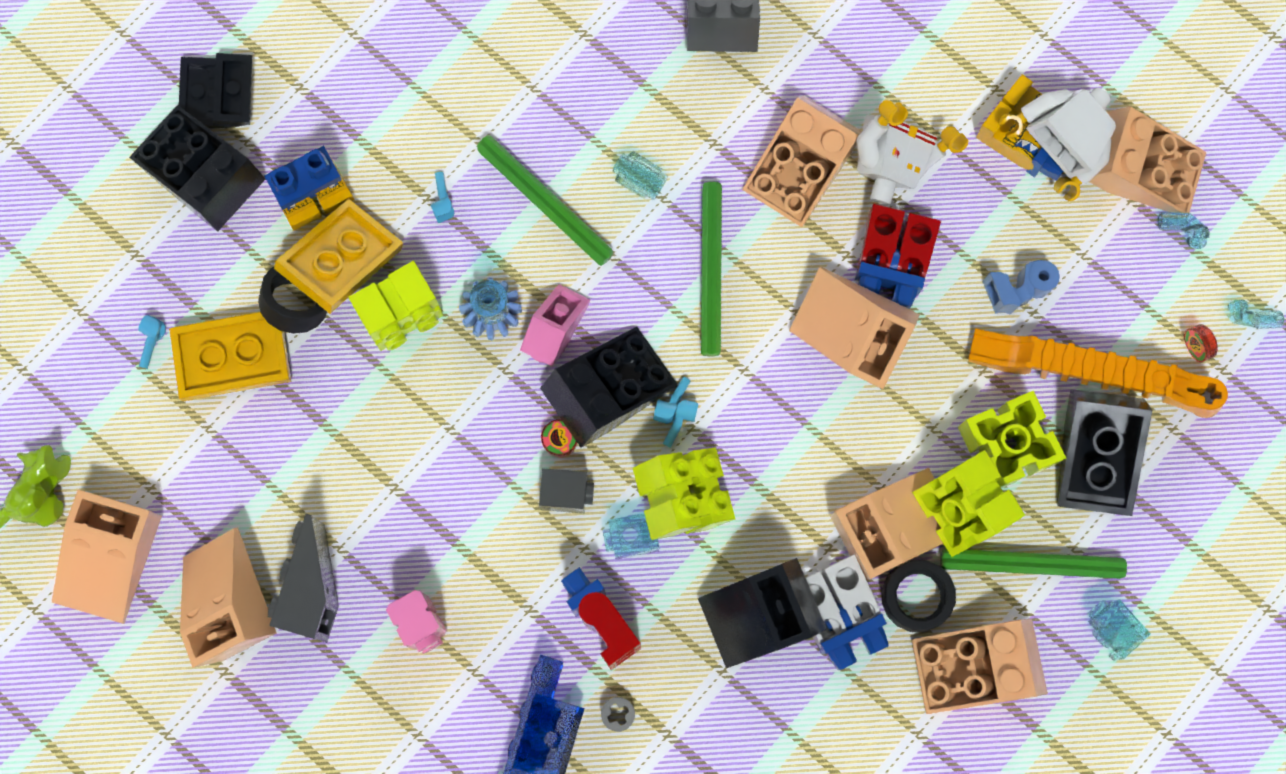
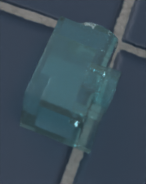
[602,513,660,560]
[1087,599,1151,661]

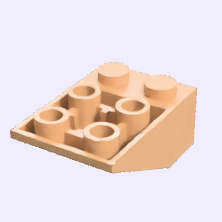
[742,95,862,227]
[1089,106,1207,217]
[789,266,920,389]
[830,468,943,581]
[52,490,162,624]
[180,527,277,668]
[912,619,1048,714]

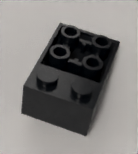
[129,105,266,232]
[540,327,678,448]
[698,558,826,668]

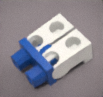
[806,554,889,670]

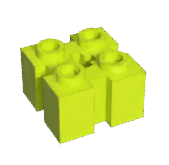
[348,260,443,351]
[958,390,1066,489]
[632,447,736,540]
[912,450,1026,557]

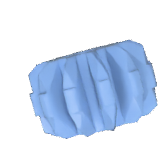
[459,277,522,341]

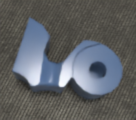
[982,260,1060,315]

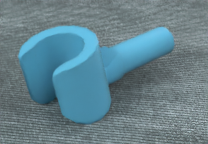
[430,172,455,223]
[138,315,166,369]
[653,377,691,424]
[663,400,698,448]

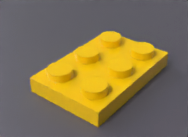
[274,198,404,314]
[169,312,292,401]

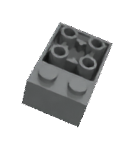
[687,0,760,52]
[268,514,339,643]

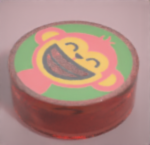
[1184,324,1218,362]
[541,419,578,458]

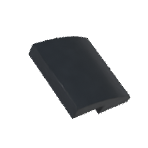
[178,53,253,129]

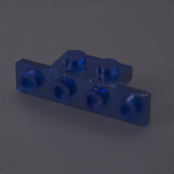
[503,655,585,774]

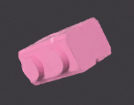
[386,590,447,654]

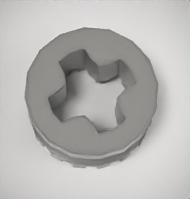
[601,697,635,732]

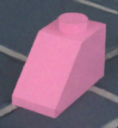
[520,284,590,366]

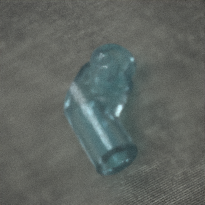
[1227,300,1284,329]

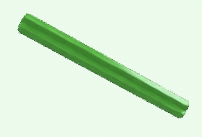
[477,135,613,266]
[701,181,722,357]
[940,549,1127,579]

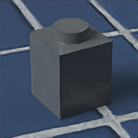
[539,468,594,514]

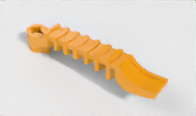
[968,328,1228,418]

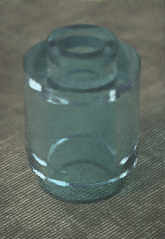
[612,151,668,200]
[469,280,509,325]

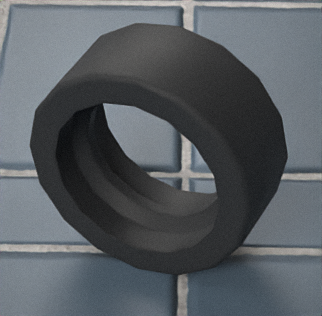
[258,266,327,334]
[882,560,956,632]

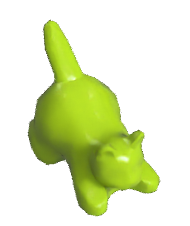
[0,445,71,528]

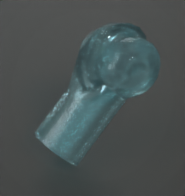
[1158,212,1210,249]

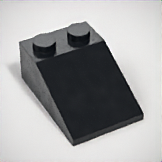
[1057,389,1153,516]

